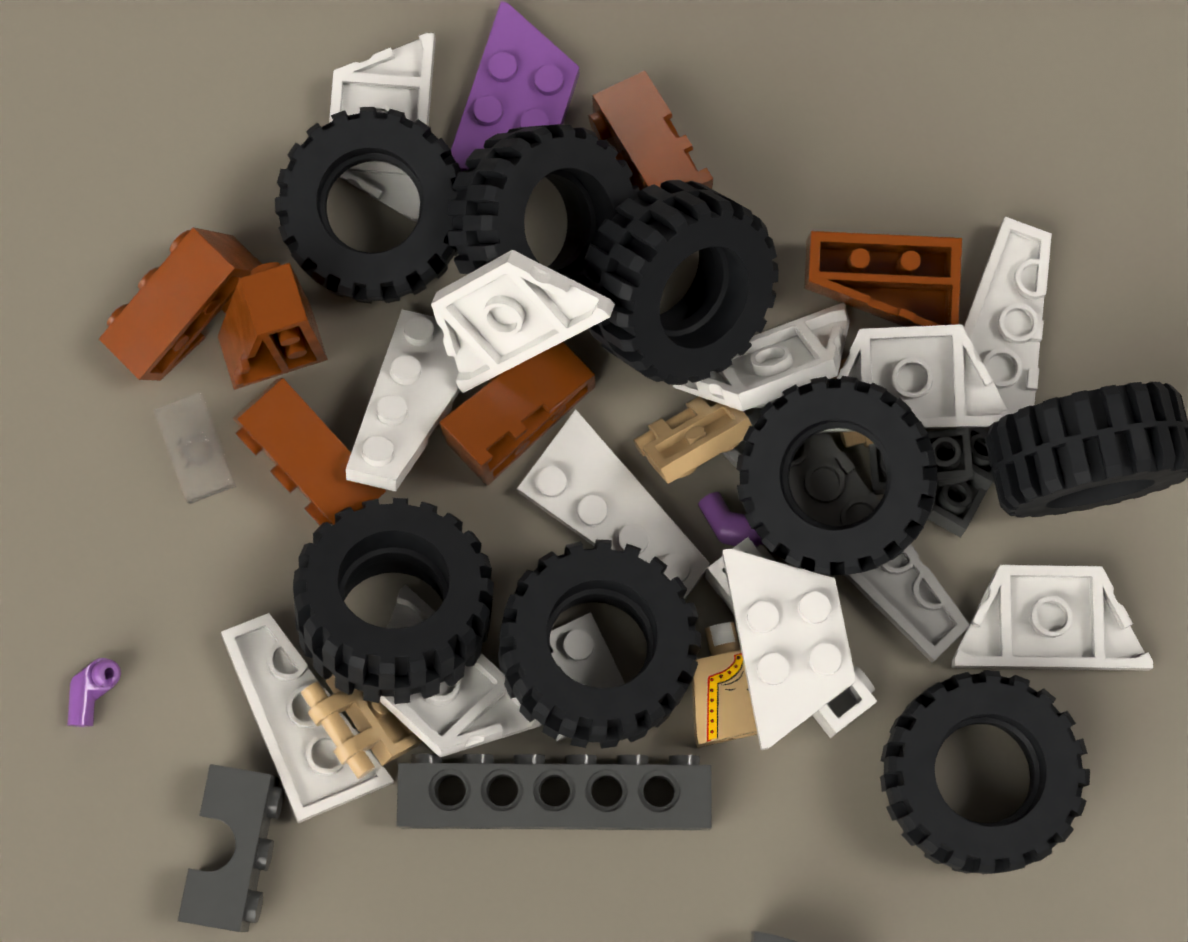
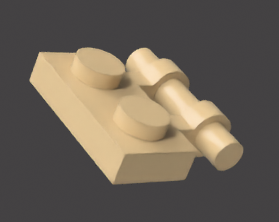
[633,396,752,484]
[301,675,423,779]

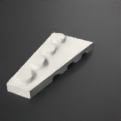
[963,217,1052,414]
[346,309,461,492]
[517,409,710,600]
[221,613,394,823]

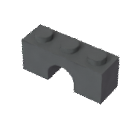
[178,764,284,932]

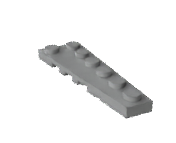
[722,398,970,663]

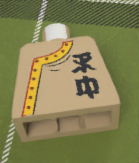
[692,622,758,748]

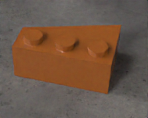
[588,70,714,190]
[99,227,262,381]
[804,231,962,327]
[218,262,328,390]
[439,342,595,486]
[232,378,386,526]

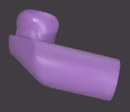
[698,492,764,547]
[67,658,121,727]

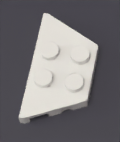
[329,33,436,222]
[431,250,615,393]
[672,302,850,411]
[819,324,1012,433]
[722,549,856,750]
[952,565,1153,671]
[380,584,542,758]

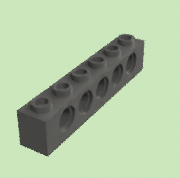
[397,753,712,831]

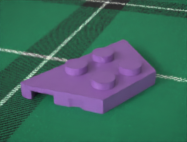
[451,1,580,171]

